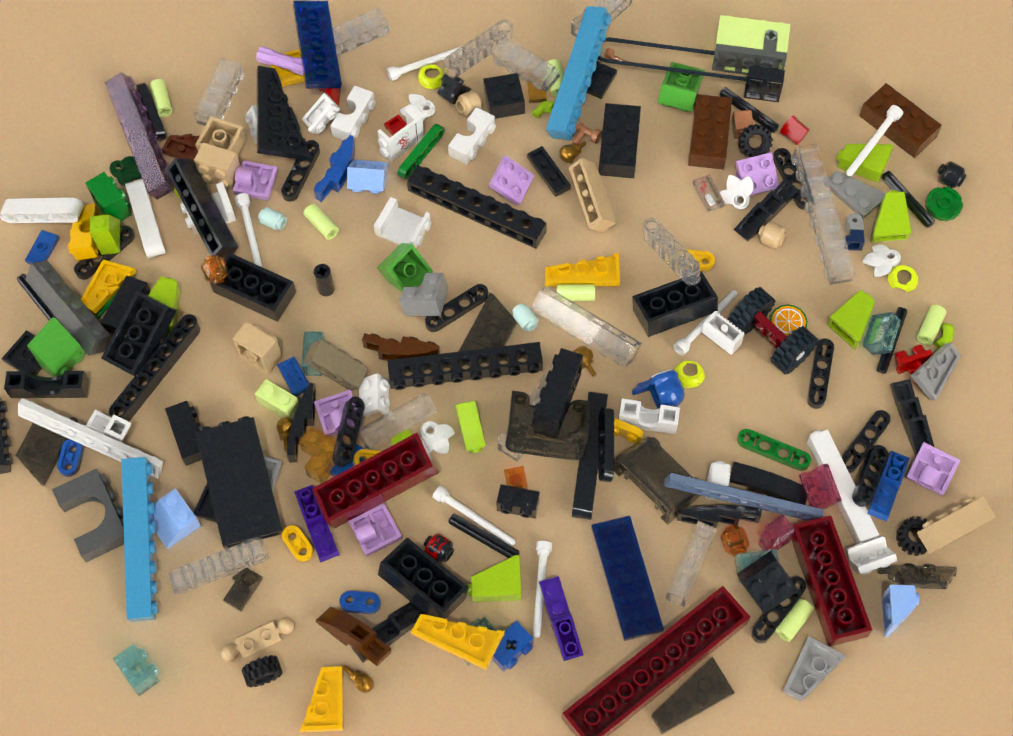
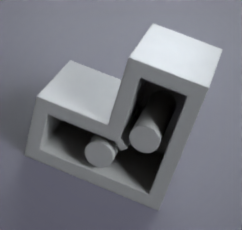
[400,273,448,316]

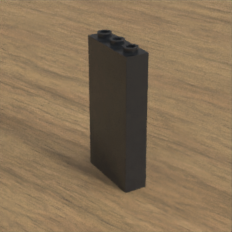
[195,416,283,549]

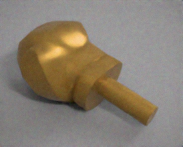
[559,141,586,163]
[573,346,597,377]
[276,417,292,451]
[343,665,373,693]

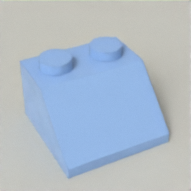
[347,160,389,193]
[152,488,201,549]
[882,585,919,637]

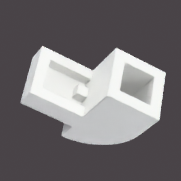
[86,410,132,442]

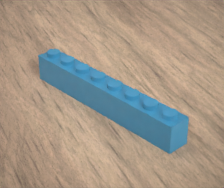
[546,6,611,140]
[121,457,159,622]

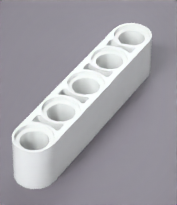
[125,179,166,259]
[0,198,84,223]

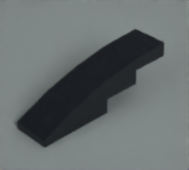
[734,179,799,241]
[890,379,934,456]
[287,383,316,463]
[729,462,809,505]
[677,505,762,529]
[351,602,426,663]

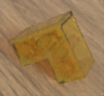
[299,427,345,484]

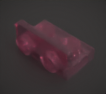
[799,464,842,510]

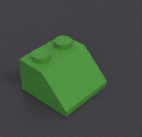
[377,243,433,292]

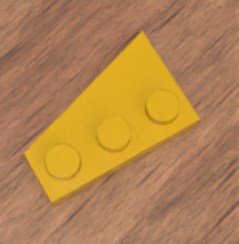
[80,260,137,314]
[300,666,343,733]

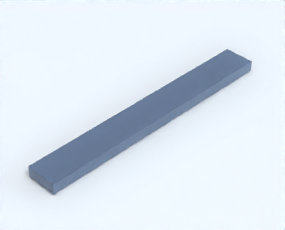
[664,473,824,521]

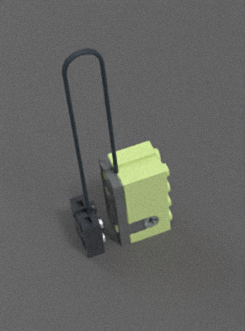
[598,15,790,103]

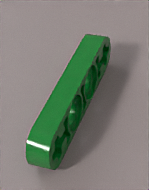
[397,123,445,180]
[737,429,811,471]

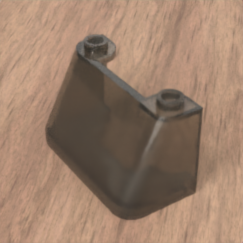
[505,390,590,461]
[614,436,701,525]

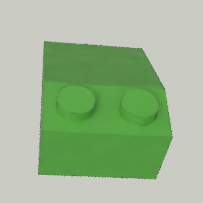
[658,62,705,112]
[27,317,85,377]

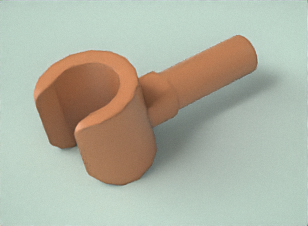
[604,48,626,61]

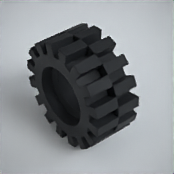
[738,124,773,157]
[896,516,928,556]
[242,655,283,688]

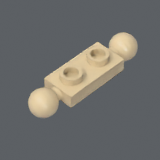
[221,618,294,661]

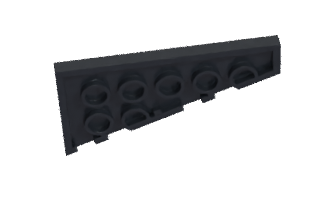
[257,66,312,161]

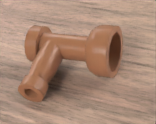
[572,122,602,145]

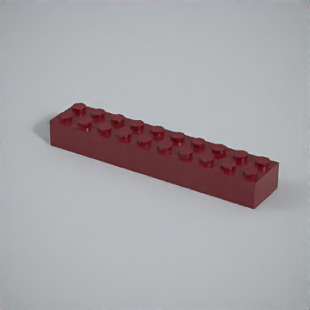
[562,586,750,736]

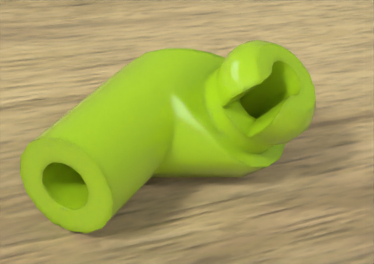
[532,101,555,118]
[934,323,955,349]

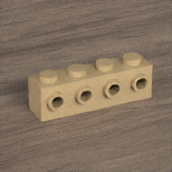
[569,158,616,233]
[917,496,996,554]

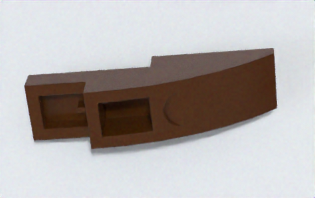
[362,333,440,361]
[316,607,391,666]

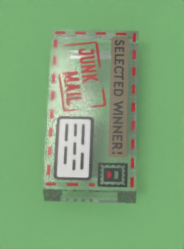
[693,174,725,212]

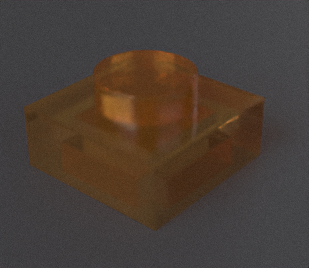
[504,466,527,488]

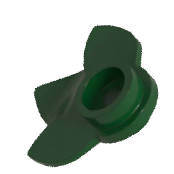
[109,156,146,187]

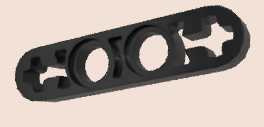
[136,83,166,141]
[281,140,320,202]
[773,148,813,210]
[74,226,135,280]
[425,284,488,332]
[807,338,834,409]
[332,396,364,467]
[598,408,614,482]
[842,410,891,473]
[852,445,889,507]
[751,576,806,644]

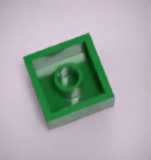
[85,172,131,222]

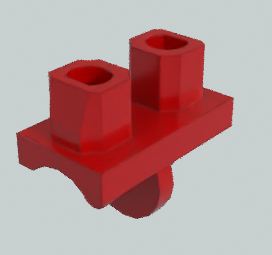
[895,344,933,374]

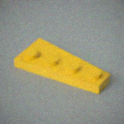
[545,252,620,287]
[411,614,505,670]

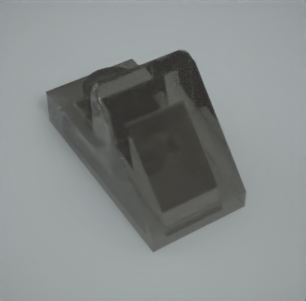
[223,567,263,612]

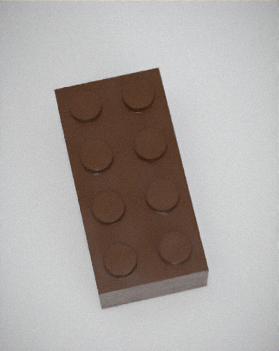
[859,83,942,158]
[688,94,732,170]

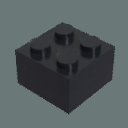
[483,73,525,119]
[737,551,799,614]

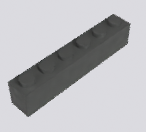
[25,260,111,356]

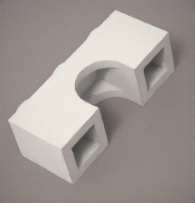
[330,85,376,140]
[448,107,496,165]
[619,398,680,435]

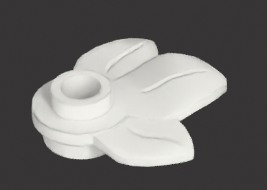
[400,94,435,121]
[719,175,754,209]
[863,245,901,277]
[420,421,455,454]

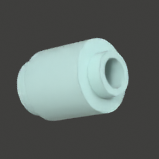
[258,207,287,231]
[512,303,539,332]

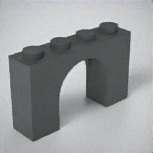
[52,468,124,562]

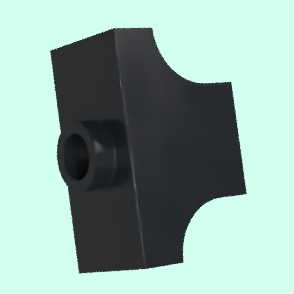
[437,74,471,105]

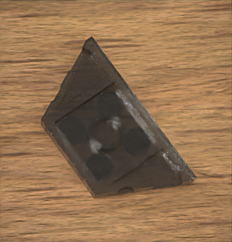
[458,293,517,352]
[16,417,78,486]
[877,563,957,589]

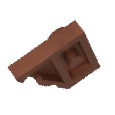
[161,134,200,164]

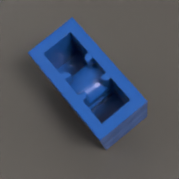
[492,621,534,672]

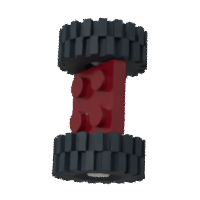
[728,287,819,375]

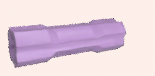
[256,46,311,76]

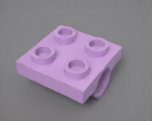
[735,152,779,195]
[488,155,534,206]
[233,160,278,201]
[314,390,363,438]
[906,442,960,496]
[348,503,402,557]

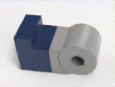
[843,213,865,251]

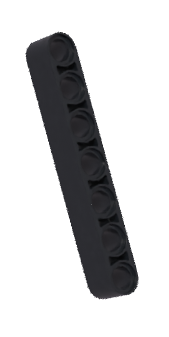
[109,314,200,422]
[572,392,608,520]

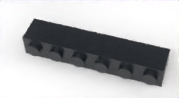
[165,158,238,258]

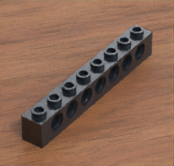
[407,165,547,249]
[387,342,543,390]

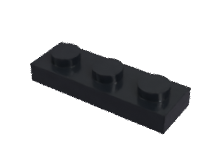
[527,146,571,197]

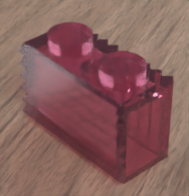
[758,514,795,553]

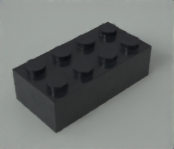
[599,103,641,178]
[209,252,296,322]
[632,271,718,337]
[101,290,177,376]
[532,348,583,439]
[378,538,469,619]

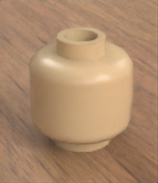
[456,91,483,116]
[758,222,788,249]

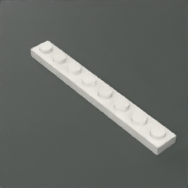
[18,398,163,479]

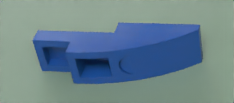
[314,135,355,202]
[867,451,910,521]

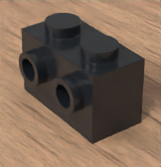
[496,484,540,519]

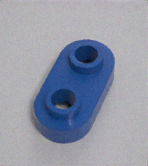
[57,439,84,477]
[339,591,381,615]

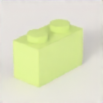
[255,379,299,419]

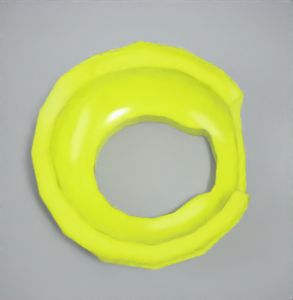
[418,64,444,89]
[888,265,918,292]
[674,360,705,388]

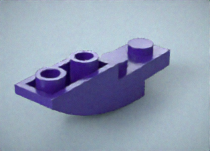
[294,485,339,563]
[539,576,584,661]

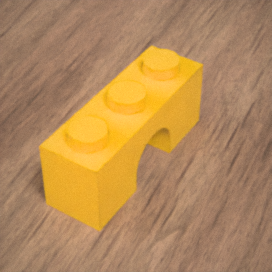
[68,203,102,261]

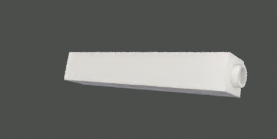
[807,429,879,545]

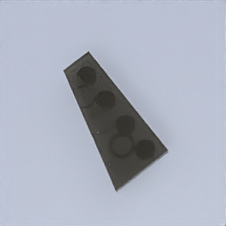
[651,656,735,734]

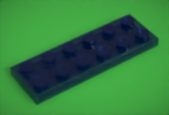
[293,1,342,89]
[591,516,664,641]

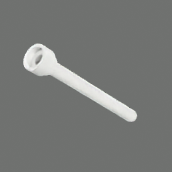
[386,46,466,82]
[846,105,903,176]
[235,193,263,267]
[673,290,737,356]
[432,485,516,546]
[533,541,552,638]

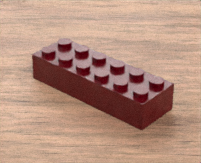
[312,433,440,528]
[789,515,873,647]

